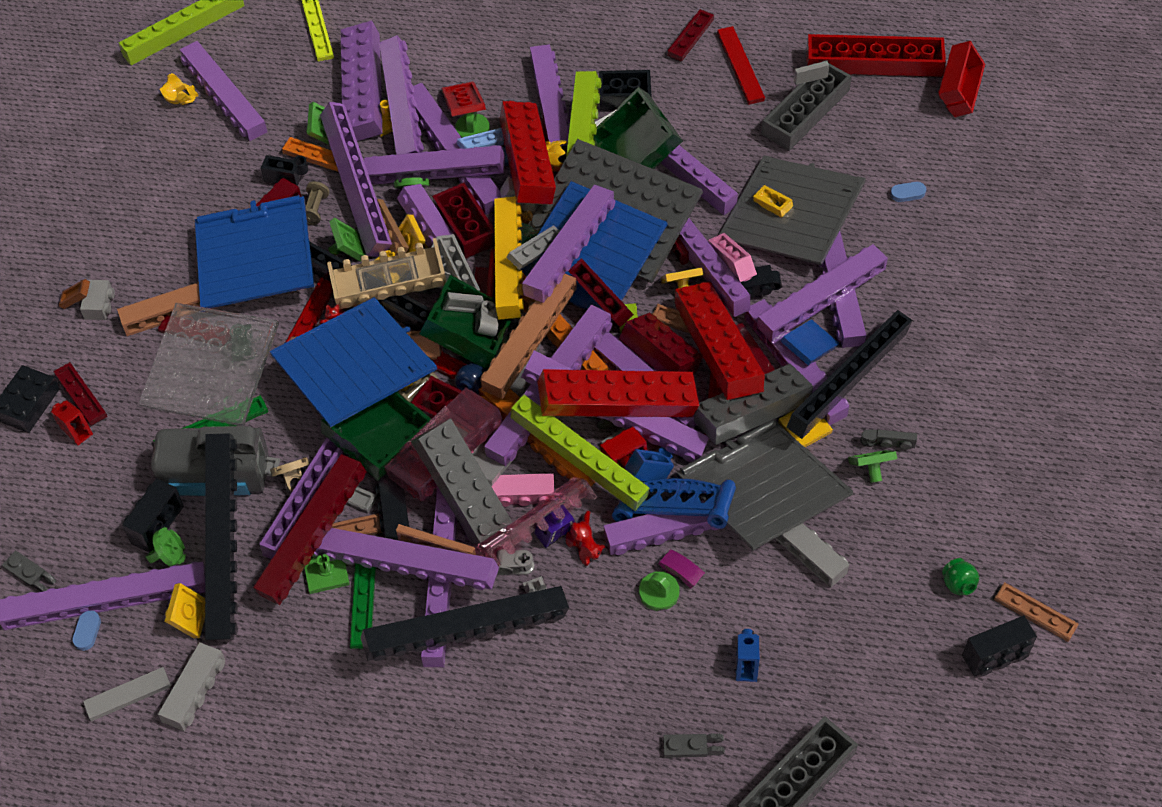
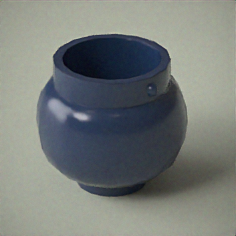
[454,362,487,396]

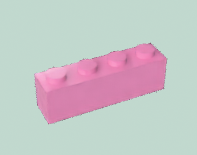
[708,233,757,282]
[491,474,554,507]

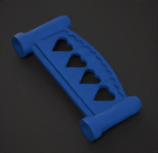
[612,478,736,529]

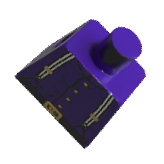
[534,504,575,548]

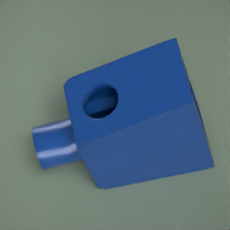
[736,629,760,682]

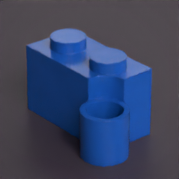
[625,448,674,482]

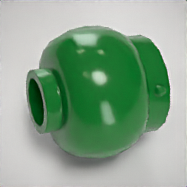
[942,558,979,595]

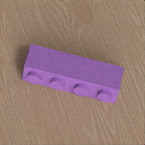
[397,184,456,248]

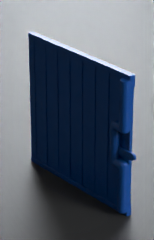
[520,181,668,311]
[195,195,314,310]
[270,297,437,427]

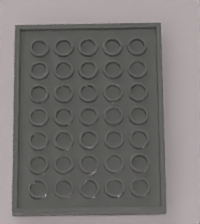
[526,139,703,283]

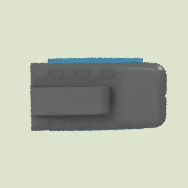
[151,426,268,496]

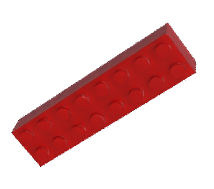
[806,34,946,77]
[499,101,556,204]
[675,282,765,400]
[537,369,699,417]

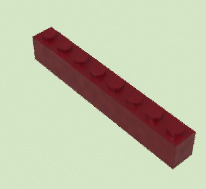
[253,454,367,605]

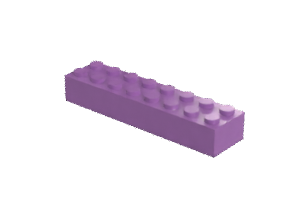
[341,20,383,141]

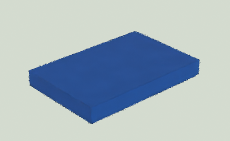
[781,319,839,366]

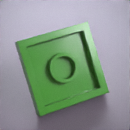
[306,102,330,145]
[328,218,366,262]
[848,450,897,482]
[305,554,350,594]

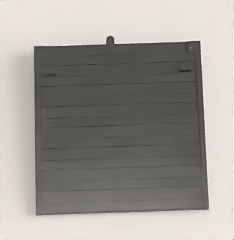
[719,155,866,265]
[677,420,853,551]

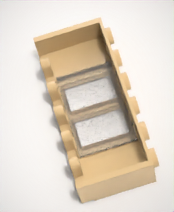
[327,238,447,310]

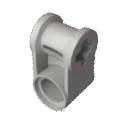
[475,300,498,337]
[496,549,535,575]

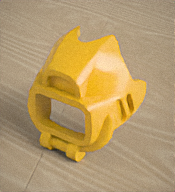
[160,73,199,105]
[546,140,567,172]

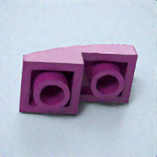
[658,549,705,589]

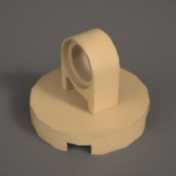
[270,457,310,492]

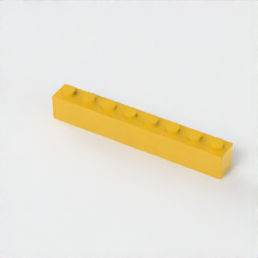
[494,196,524,320]

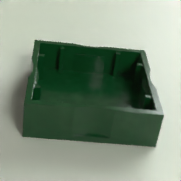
[593,87,683,169]
[419,275,512,369]
[321,392,433,480]

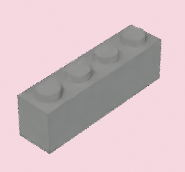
[775,523,849,588]
[158,642,225,731]

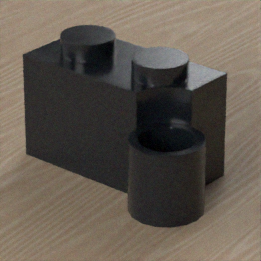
[260,155,309,186]
[739,265,782,298]

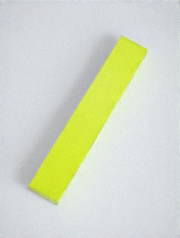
[301,0,334,62]

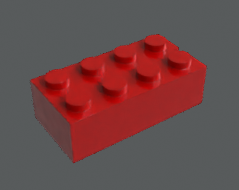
[939,40,985,117]

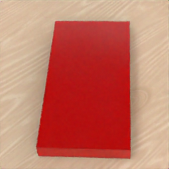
[441,82,486,116]

